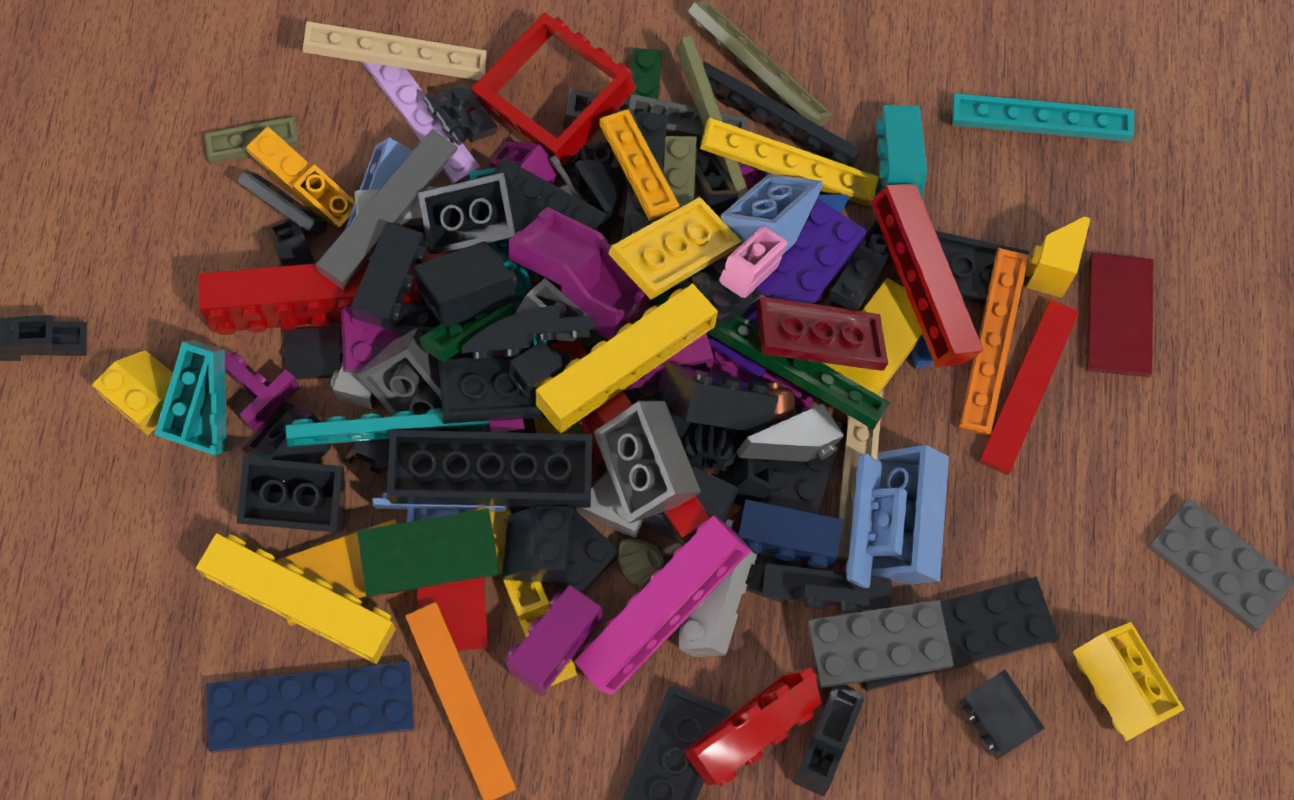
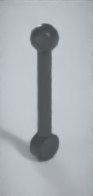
[549,155,591,205]

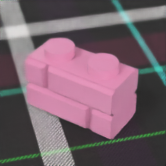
[719,226,788,298]

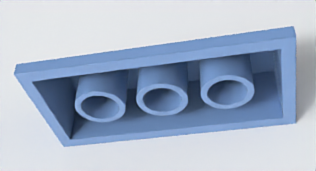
[871,445,949,584]

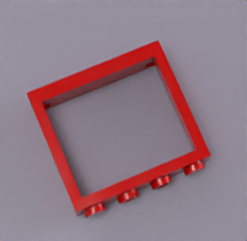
[471,12,636,167]

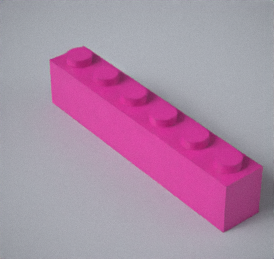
[574,515,752,696]

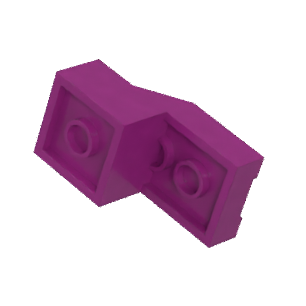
[509,207,650,340]

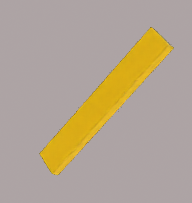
[700,118,879,207]

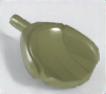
[618,538,681,587]

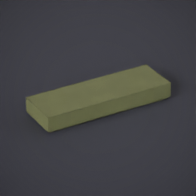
[204,116,301,165]

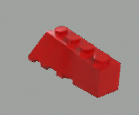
[683,667,821,787]

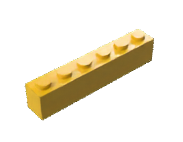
[536,284,718,433]
[196,533,396,665]

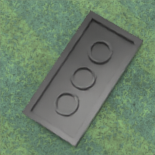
[1148,498,1294,632]
[807,600,954,688]

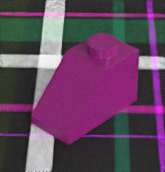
[489,141,559,184]

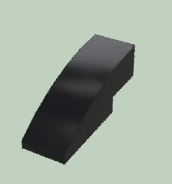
[793,685,866,797]

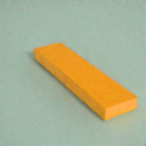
[600,109,679,221]

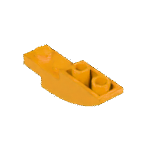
[246,126,355,228]

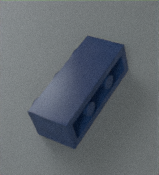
[738,499,844,568]

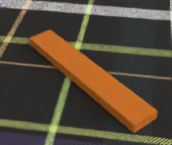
[958,248,1029,436]
[405,602,517,800]

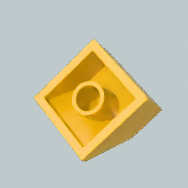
[1025,217,1091,298]
[92,350,173,436]

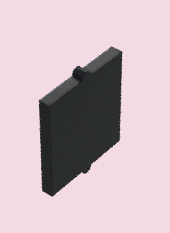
[281,326,343,380]

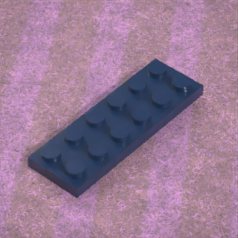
[206,661,415,753]

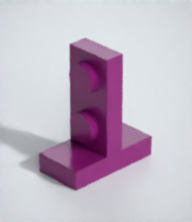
[221,347,300,433]

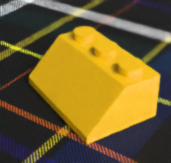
[1072,622,1185,741]

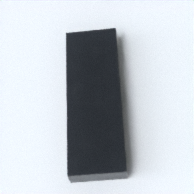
[237,171,327,233]

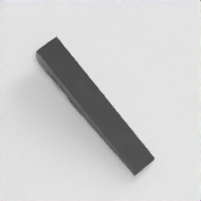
[563,88,748,141]
[316,129,458,290]

